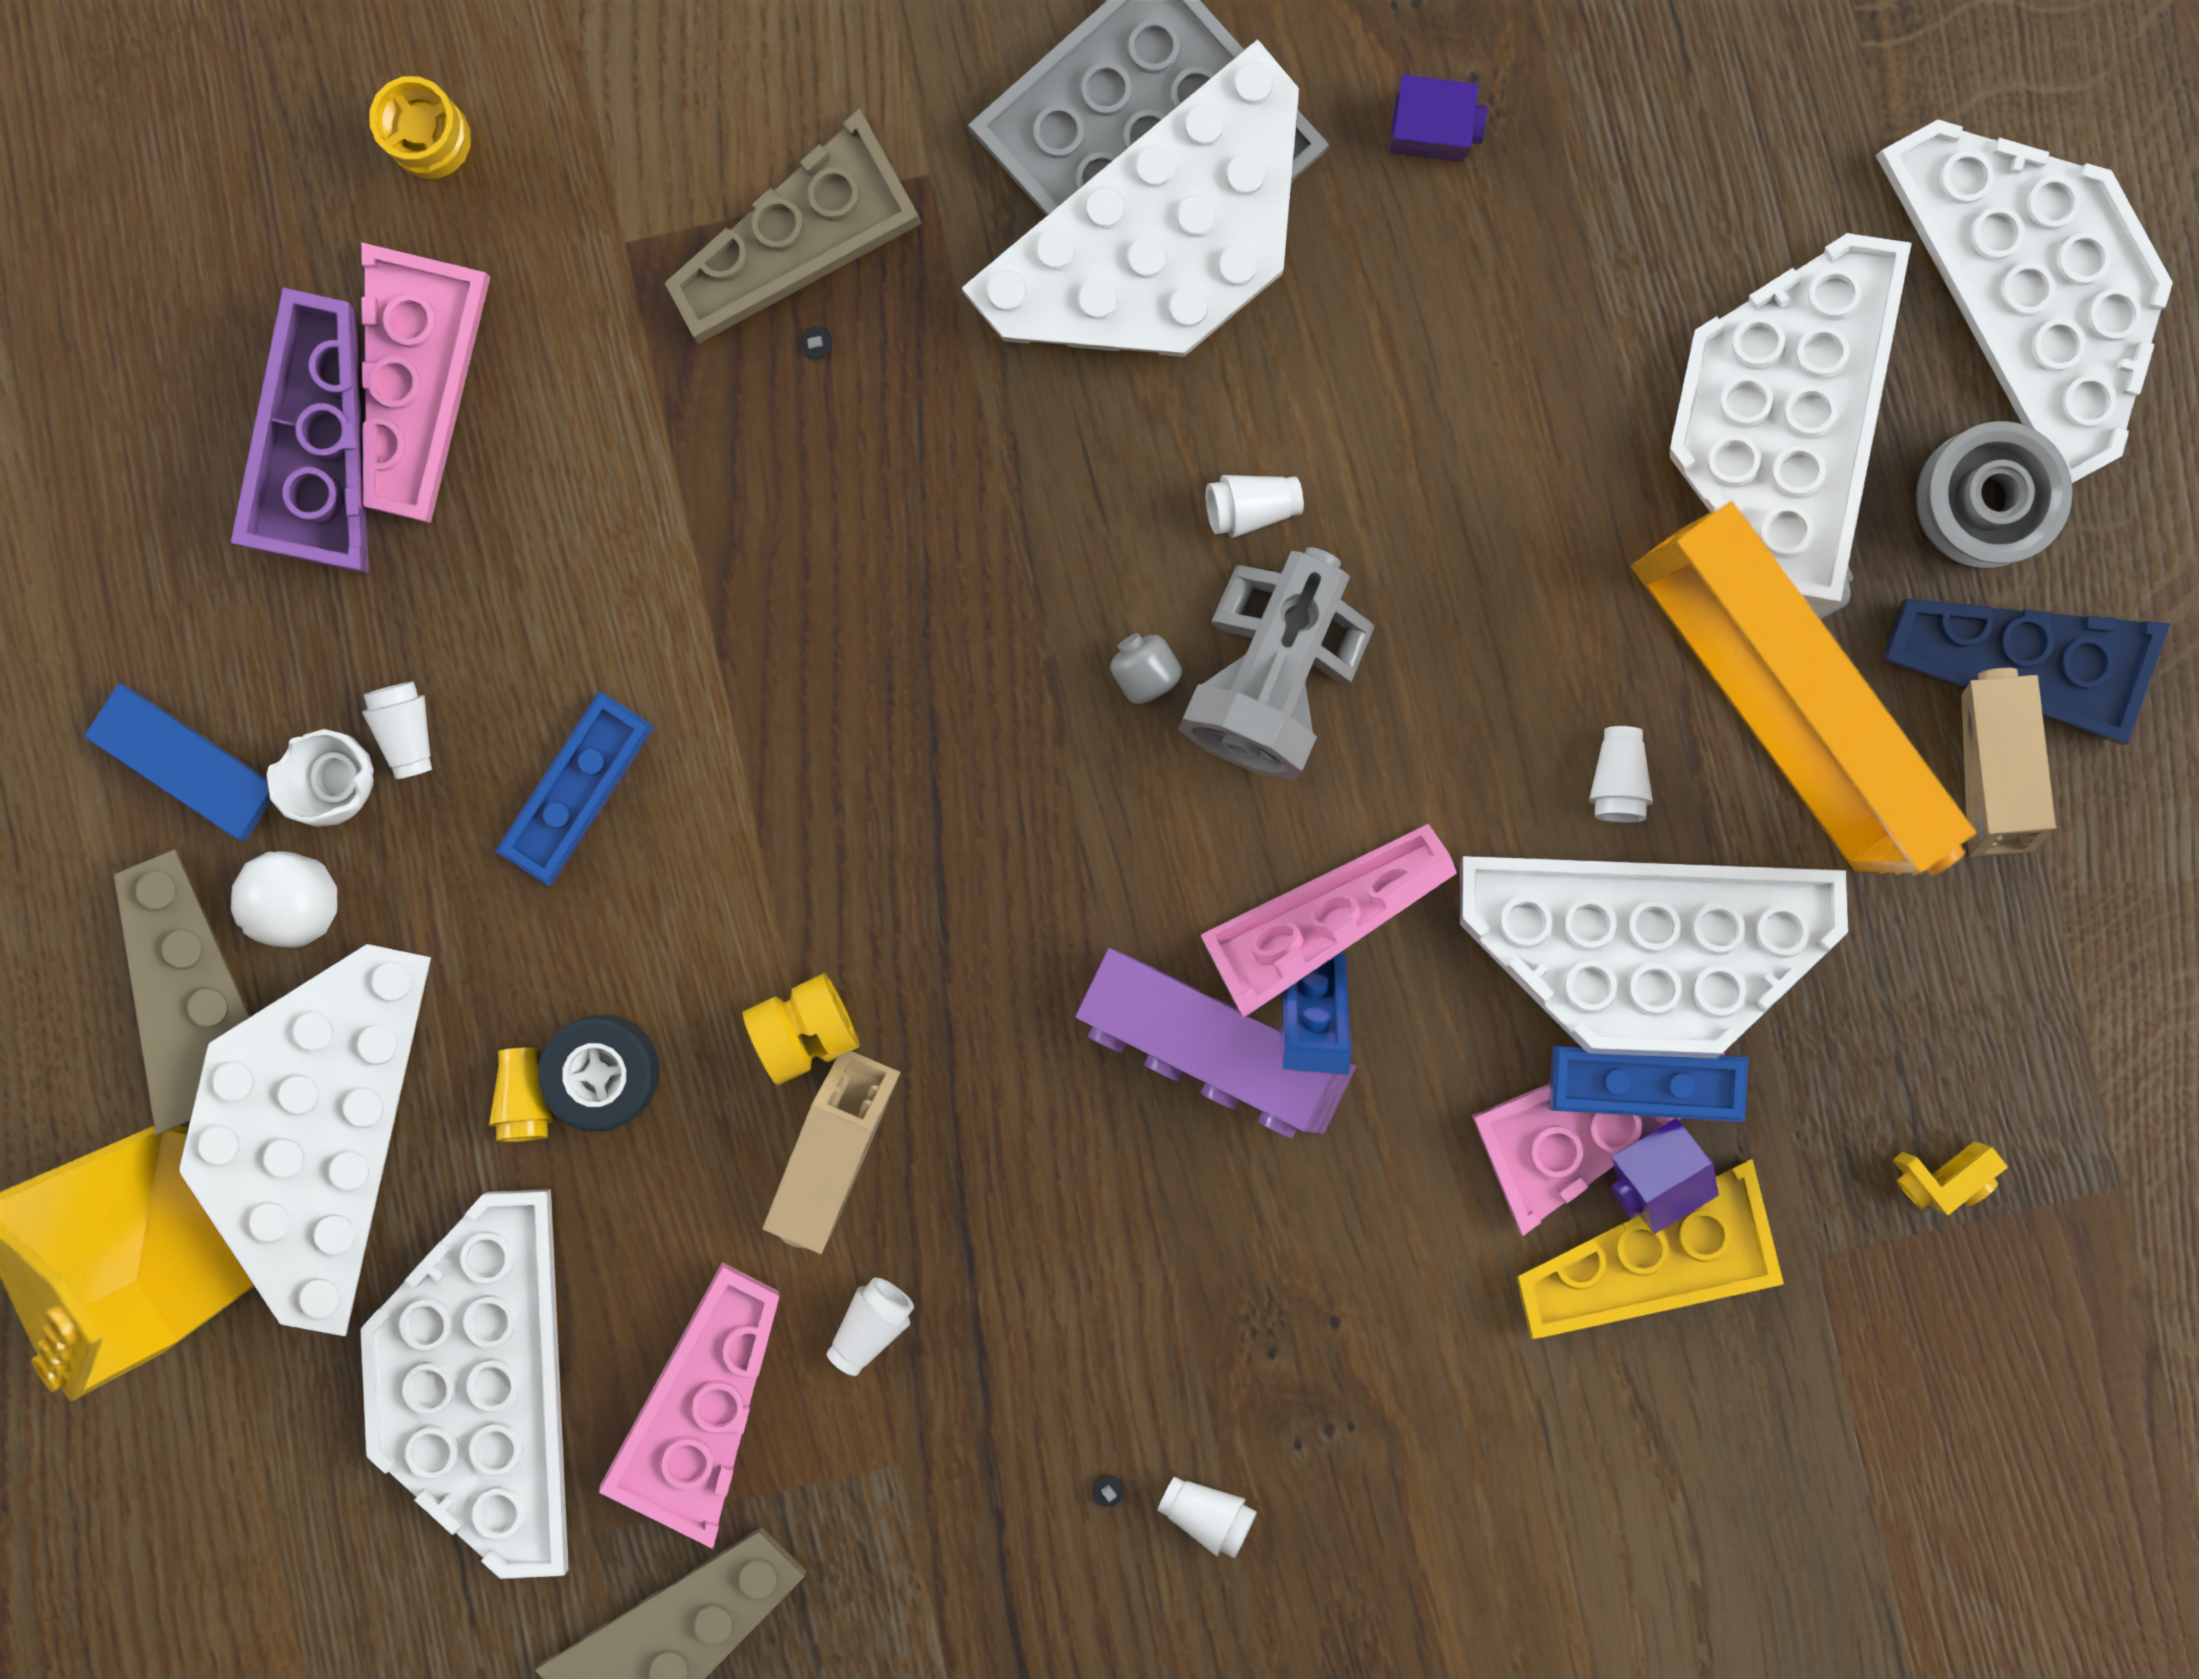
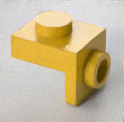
[1893,1141,2008,1215]

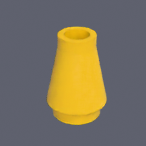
[489,1048,554,1142]

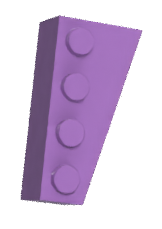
[231,288,369,574]
[1075,948,1357,1138]

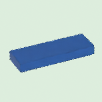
[84,683,272,841]
[495,691,655,886]
[1281,952,1351,1075]
[1549,1045,1748,1122]

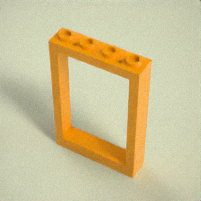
[1631,501,1976,876]

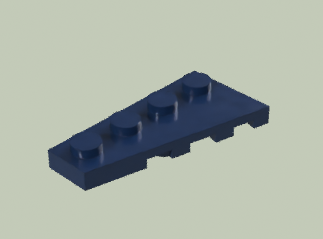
[1880,599,2170,745]

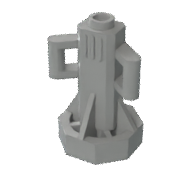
[1178,547,1375,781]

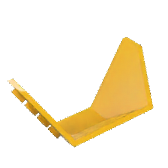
[0,1126,255,1402]

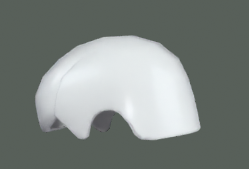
[267,729,374,827]
[231,851,337,948]

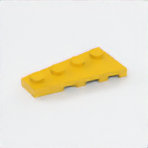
[1516,1159,1784,1340]

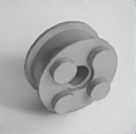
[1915,421,2073,568]

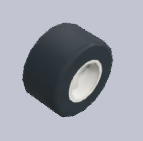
[538,1015,660,1132]

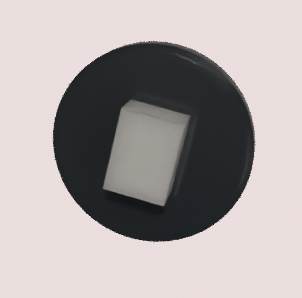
[801,327,832,359]
[1092,1476,1124,1507]

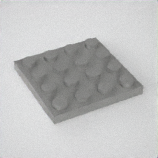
[968,0,1329,216]

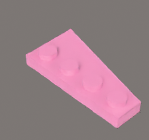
[361,242,491,523]
[1201,824,1457,1018]
[1471,1052,1725,1236]
[599,1262,779,1549]

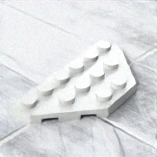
[962,39,1299,357]
[1876,120,2173,483]
[1670,233,1912,610]
[1460,856,1848,1059]
[179,944,431,1336]
[361,1189,569,1579]

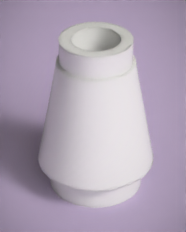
[1206,475,1304,538]
[362,681,432,779]
[1589,726,1653,823]
[827,1278,914,1376]
[1157,1476,1257,1558]

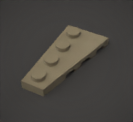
[665,108,922,344]
[114,849,251,1135]
[535,1527,807,1679]

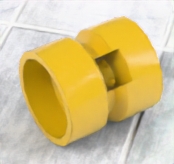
[370,76,471,179]
[742,973,860,1086]

